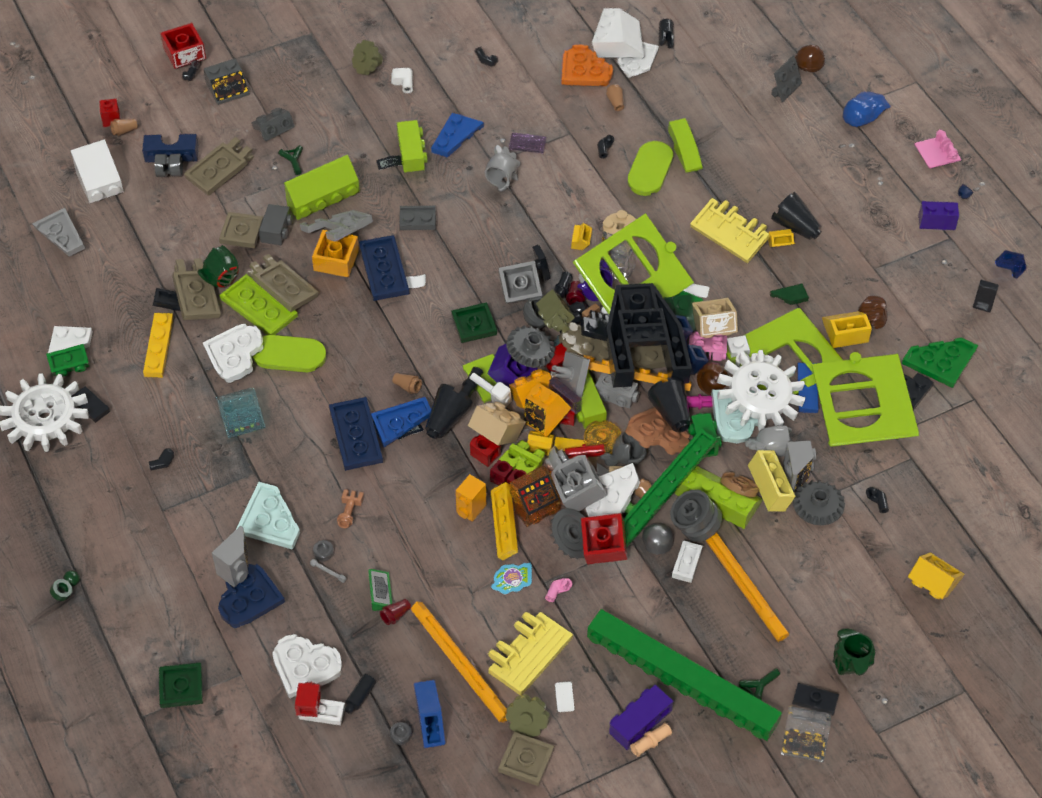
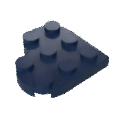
[218,564,285,628]

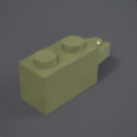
[536,289,575,333]

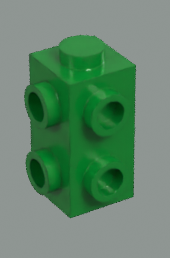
[688,413,721,457]

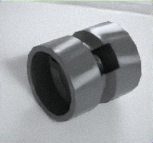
[155,154,183,177]

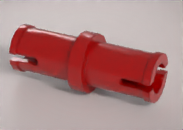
[565,443,605,459]

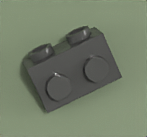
[251,108,295,141]

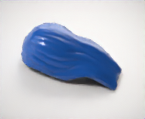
[843,91,891,127]

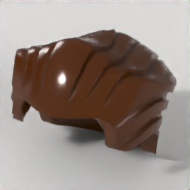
[858,296,888,329]

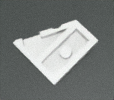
[48,326,93,353]

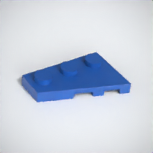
[431,113,484,157]
[371,397,431,447]

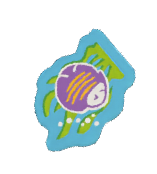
[491,563,532,594]

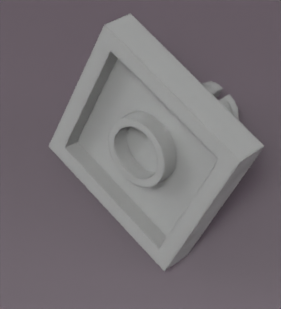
[551,352,590,397]

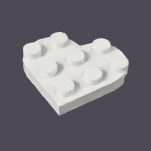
[203,324,263,383]
[272,634,342,698]

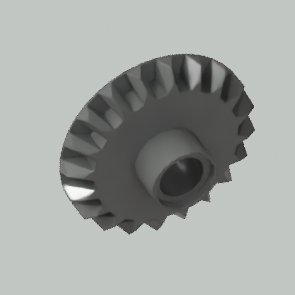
[506,325,555,368]
[793,480,845,525]
[550,508,585,559]

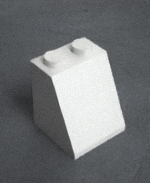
[71,139,123,203]

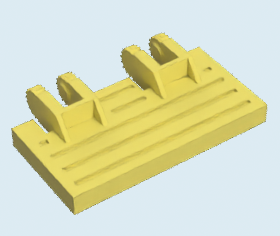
[690,198,770,263]
[488,612,573,696]

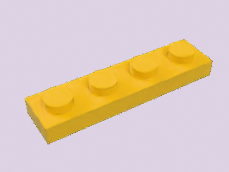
[143,313,174,378]
[491,482,518,560]

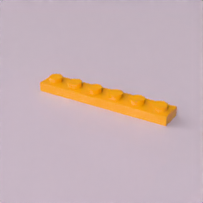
[583,355,691,391]

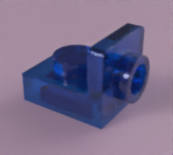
[995,250,1027,279]

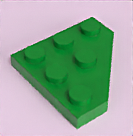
[902,337,978,388]

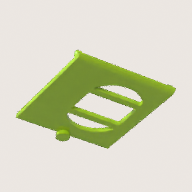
[573,213,694,315]
[726,308,843,397]
[812,352,919,447]

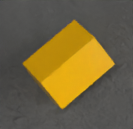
[571,223,592,250]
[768,229,794,247]
[527,431,554,456]

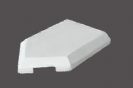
[617,42,659,78]

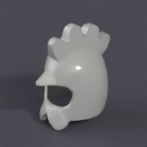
[485,145,520,192]
[745,425,793,457]

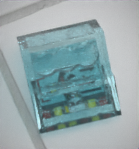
[215,387,266,438]

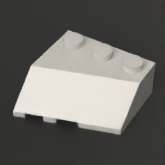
[592,8,644,58]

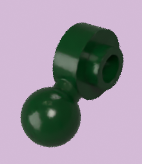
[50,570,80,601]

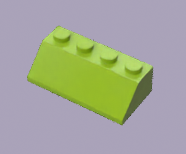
[284,155,360,220]
[675,466,763,529]

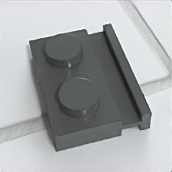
[399,206,436,230]

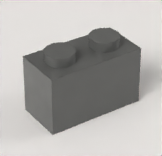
[259,204,293,246]

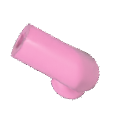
[545,578,573,602]

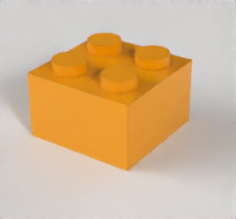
[312,230,359,278]

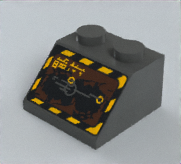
[203,58,250,105]

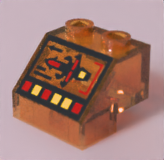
[510,465,561,527]

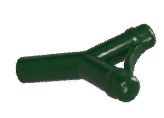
[278,145,303,175]
[739,668,780,700]

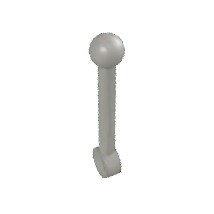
[310,559,347,583]

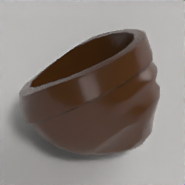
[795,44,825,72]

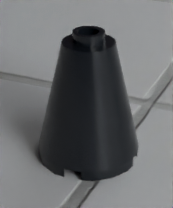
[771,192,822,240]
[648,377,691,432]
[425,384,473,439]

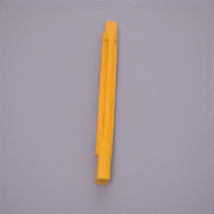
[705,532,789,642]
[410,602,507,722]

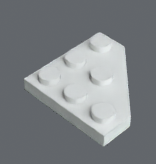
[586,463,640,517]

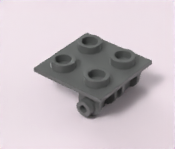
[771,55,802,102]

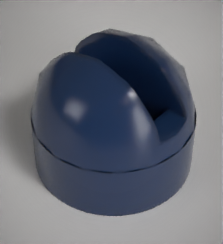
[958,184,974,199]

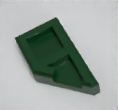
[770,284,809,305]

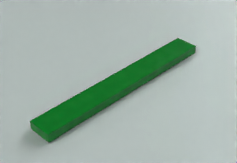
[623,428,717,548]

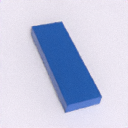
[797,363,818,413]

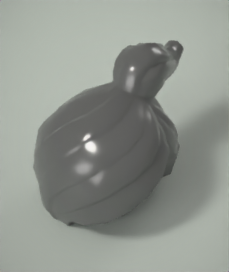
[523,296,546,328]
[600,432,647,466]

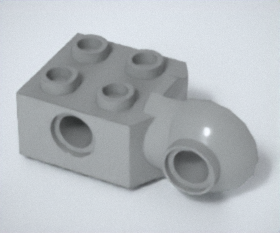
[545,446,607,512]

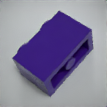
[918,201,959,230]

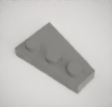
[32,208,86,257]

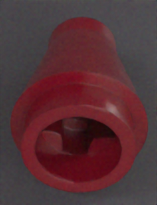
[566,281,585,305]
[380,599,411,625]

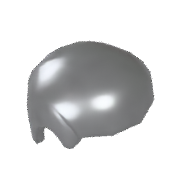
[642,523,673,555]

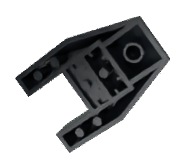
[606,283,692,388]

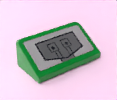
[368,569,392,611]

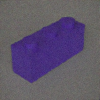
[609,685,673,750]

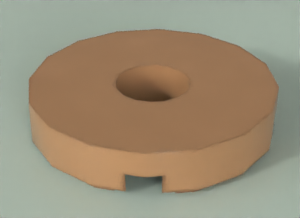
[720,472,759,497]

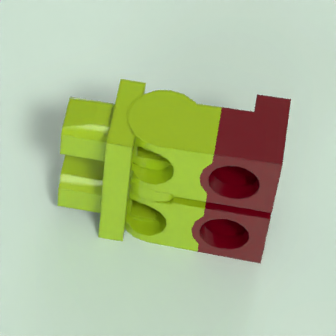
[490,440,545,498]

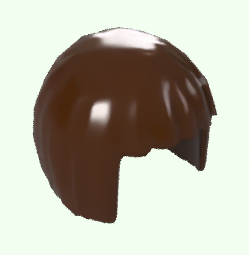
[697,362,729,396]

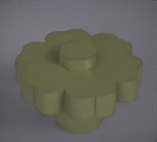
[352,40,383,75]
[506,694,550,738]

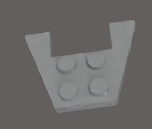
[300,210,373,241]

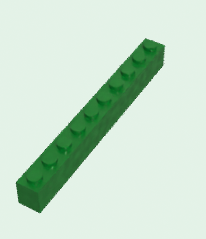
[587,609,782,741]

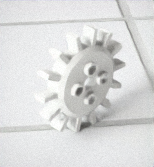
[717,350,805,431]
[0,373,89,452]

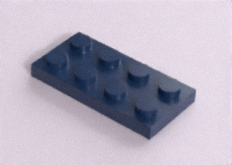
[359,235,409,301]
[329,397,383,471]

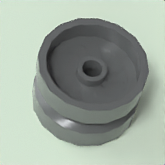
[670,490,722,542]

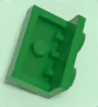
[46,344,90,377]

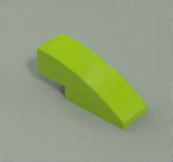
[668,118,702,173]

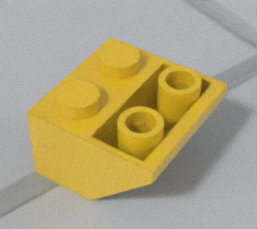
[822,311,872,348]

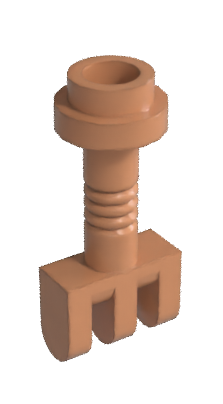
[337,489,364,528]

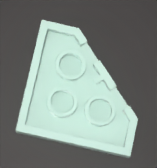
[236,482,300,550]

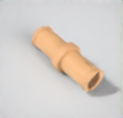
[630,723,672,757]

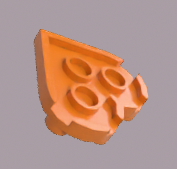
[561,44,613,86]

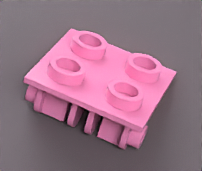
[914,130,961,169]
[689,331,727,361]

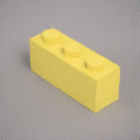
[748,450,796,511]

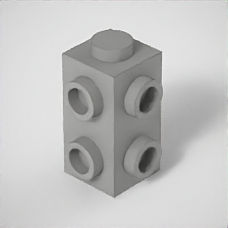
[595,373,640,409]

